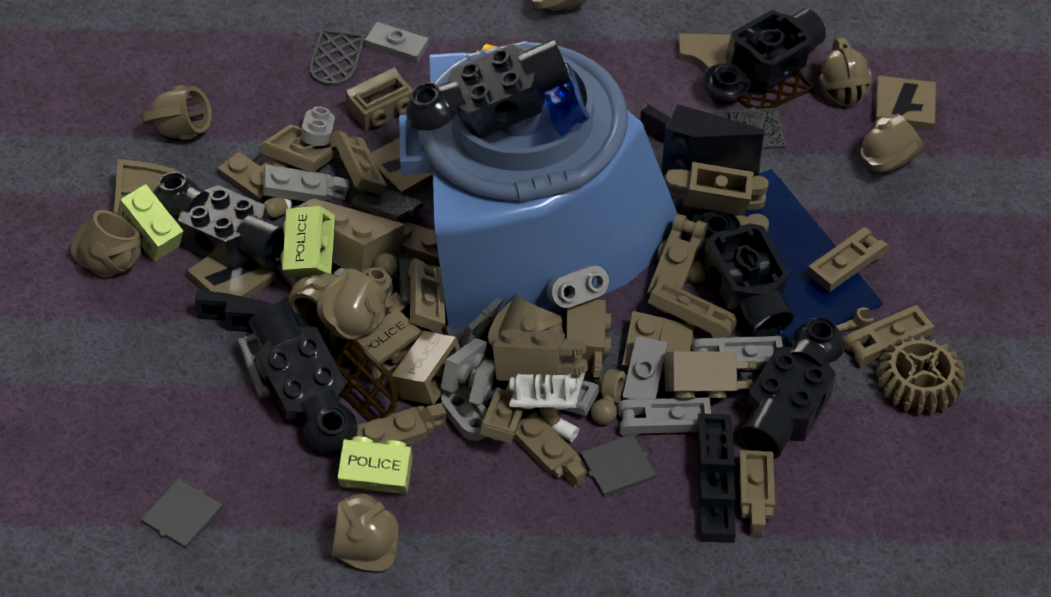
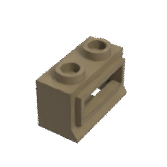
[345,67,413,131]

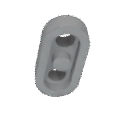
[300,107,335,146]
[547,265,609,308]
[441,385,487,441]

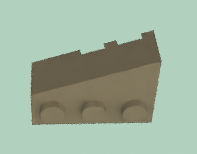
[295,198,405,272]

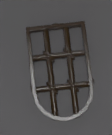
[335,339,398,420]

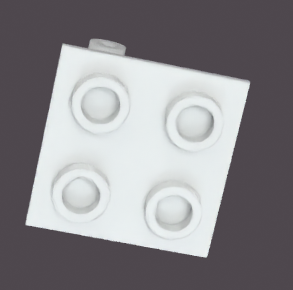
[509,372,585,410]

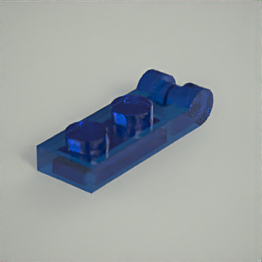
[545,62,590,137]

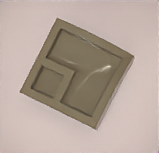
[114,159,179,217]
[620,311,694,377]

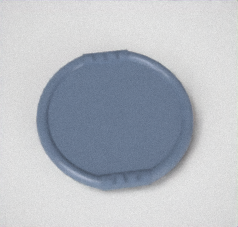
[418,41,628,203]

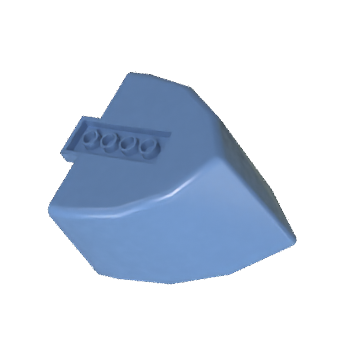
[399,52,685,327]

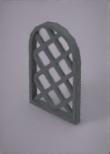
[310,28,366,86]

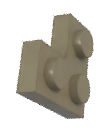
[217,152,304,204]

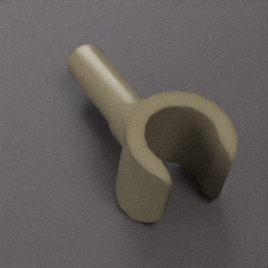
[836,307,874,332]

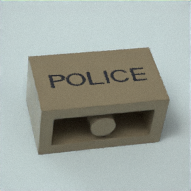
[348,309,422,385]
[392,331,460,405]

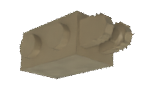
[664,162,754,216]
[564,299,611,380]
[493,329,588,384]
[664,351,756,398]

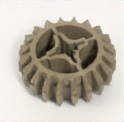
[876,335,965,416]

